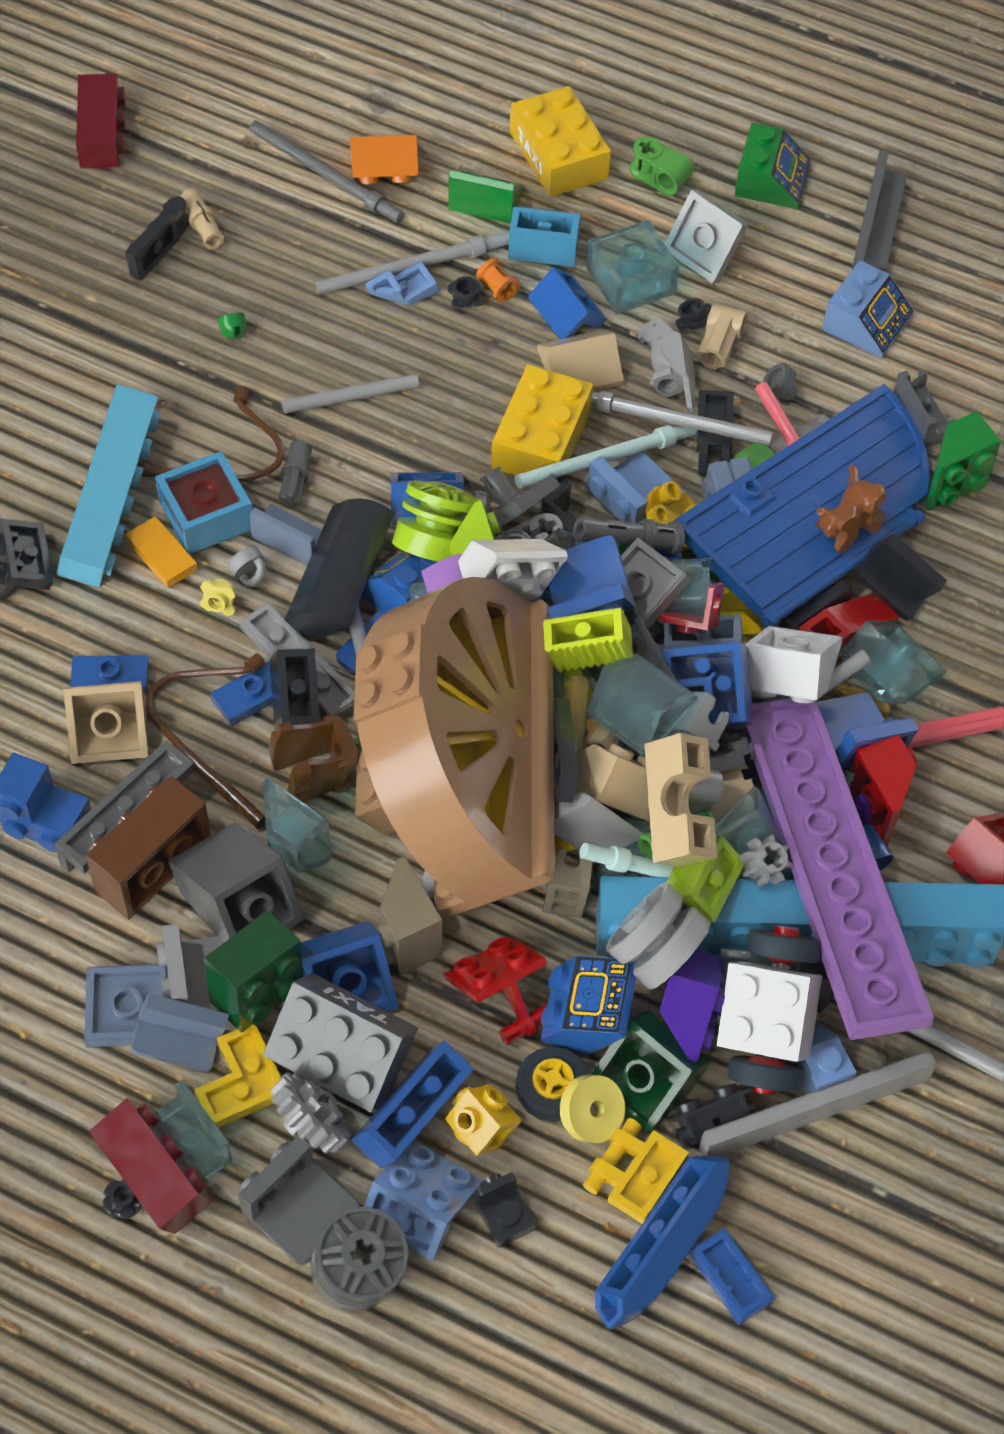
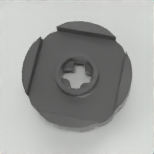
[709,731,755,772]

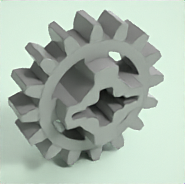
[270,1072,351,1154]

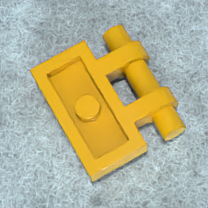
[583,1118,689,1224]

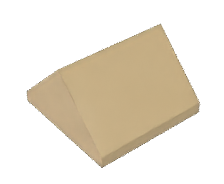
[537,330,624,392]
[63,681,149,764]

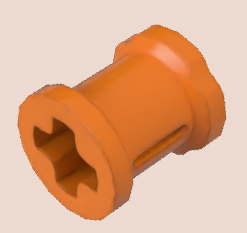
[476,258,520,303]

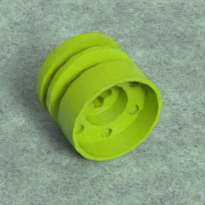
[392,481,483,562]

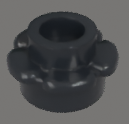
[102,1179,142,1219]

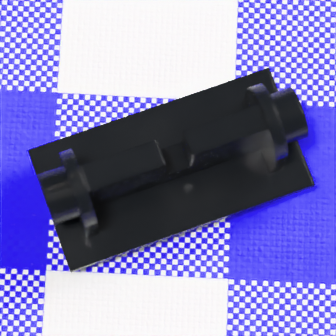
[666,1082,757,1146]

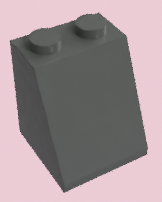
[168,822,304,943]

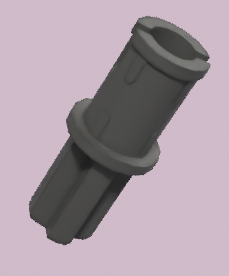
[279,440,312,507]

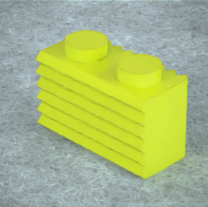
[543,607,633,673]

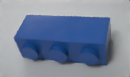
[351,1040,474,1169]

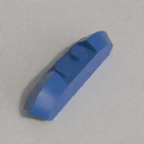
[595,1156,730,1329]

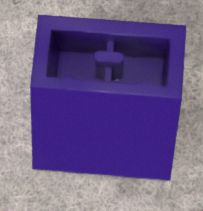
[660,949,727,1062]

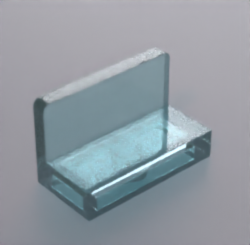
[156,1080,232,1179]

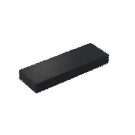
[553,697,580,803]

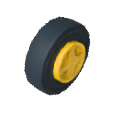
[515,1046,588,1122]

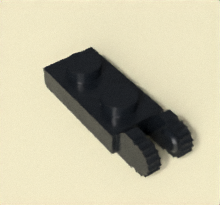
[125,196,190,280]
[696,390,734,475]

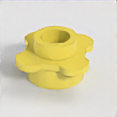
[200,579,237,616]

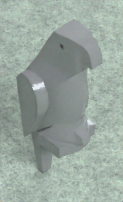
[638,317,696,413]

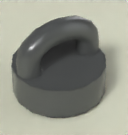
[763,363,797,401]

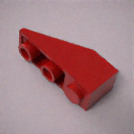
[798,593,899,664]

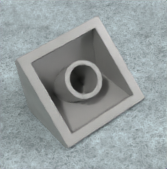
[554,783,643,851]

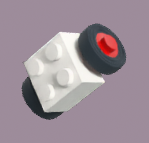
[717,925,822,1094]

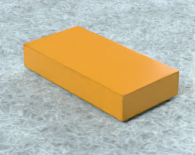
[125,516,198,588]

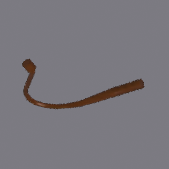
[137,386,284,482]
[145,653,267,829]

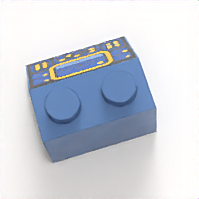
[822,260,914,359]

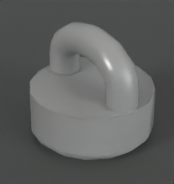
[228,546,266,587]

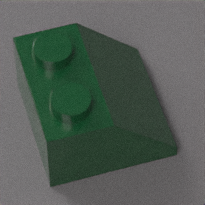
[591,1010,712,1134]

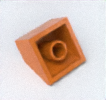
[349,135,418,184]

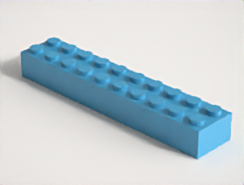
[596,876,1004,967]

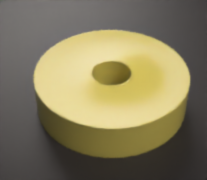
[560,1075,625,1143]

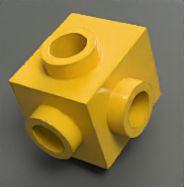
[445,1084,522,1156]

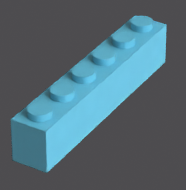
[56,384,161,588]

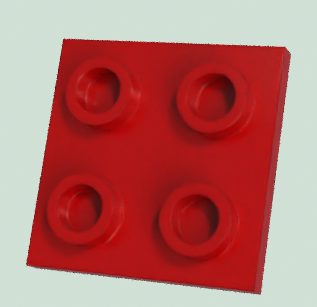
[443,936,548,1046]

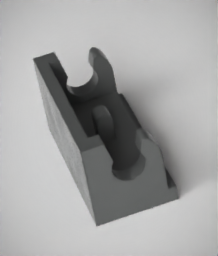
[894,369,954,448]

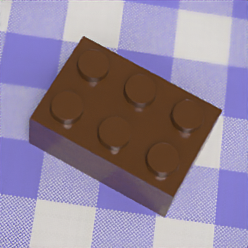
[86,776,211,920]

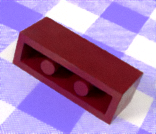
[76,73,126,169]
[89,1098,214,1234]

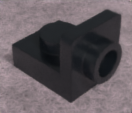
[475,1172,536,1248]

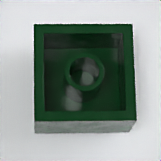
[204,911,303,1033]

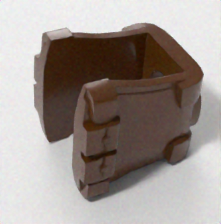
[268,715,358,810]

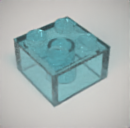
[586,220,680,314]

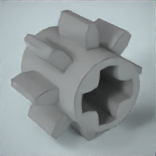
[739,835,793,888]

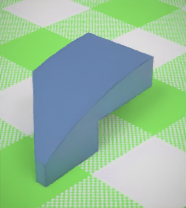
[365,261,439,305]

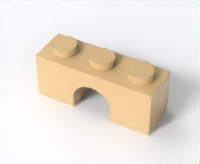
[644,733,717,867]

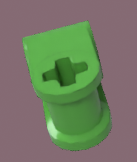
[630,137,694,196]

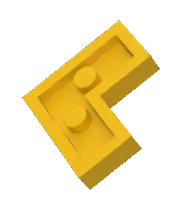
[194,1024,281,1131]

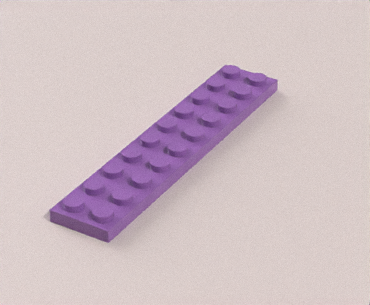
[742,698,934,1040]

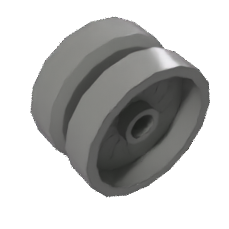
[606,882,711,989]

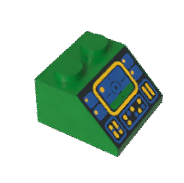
[734,122,811,209]

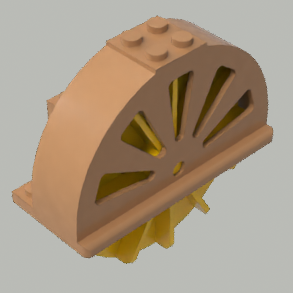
[354,577,576,919]

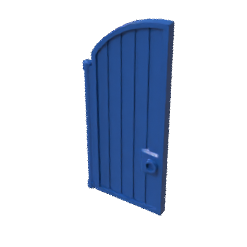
[673,383,929,628]

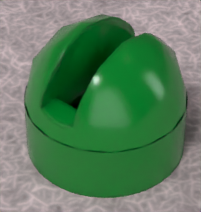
[218,312,247,340]

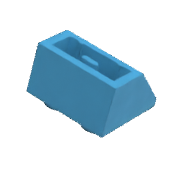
[508,206,582,267]

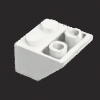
[458,539,568,601]

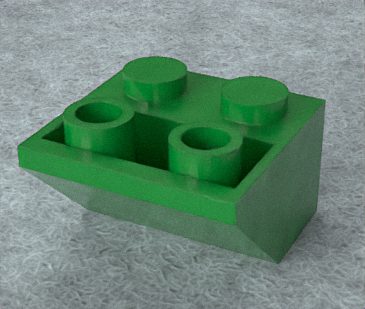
[925,411,1001,511]

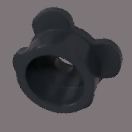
[448,276,485,309]
[675,298,712,329]

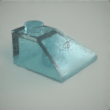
[263,778,332,873]

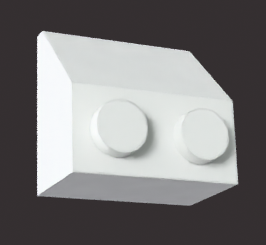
[745,626,842,703]

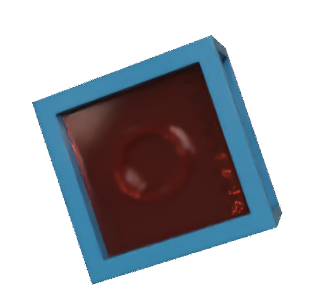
[155,451,252,555]

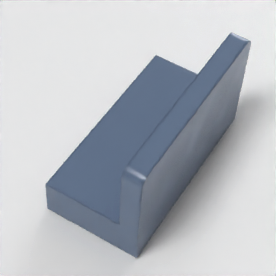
[249,504,322,565]
[131,993,229,1073]

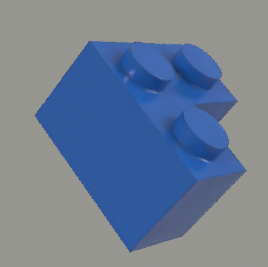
[662,642,754,727]
[0,752,91,852]

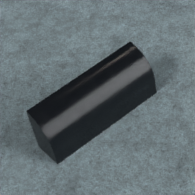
[284,498,395,641]

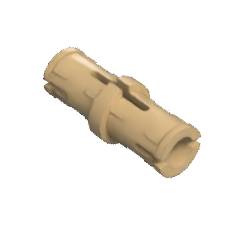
[180,188,224,249]

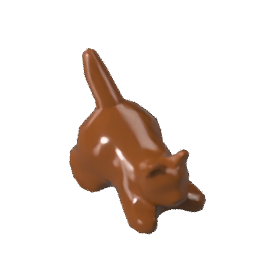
[815,465,887,554]

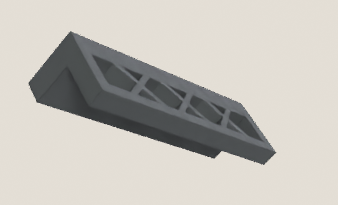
[851,149,908,271]
[54,741,195,874]

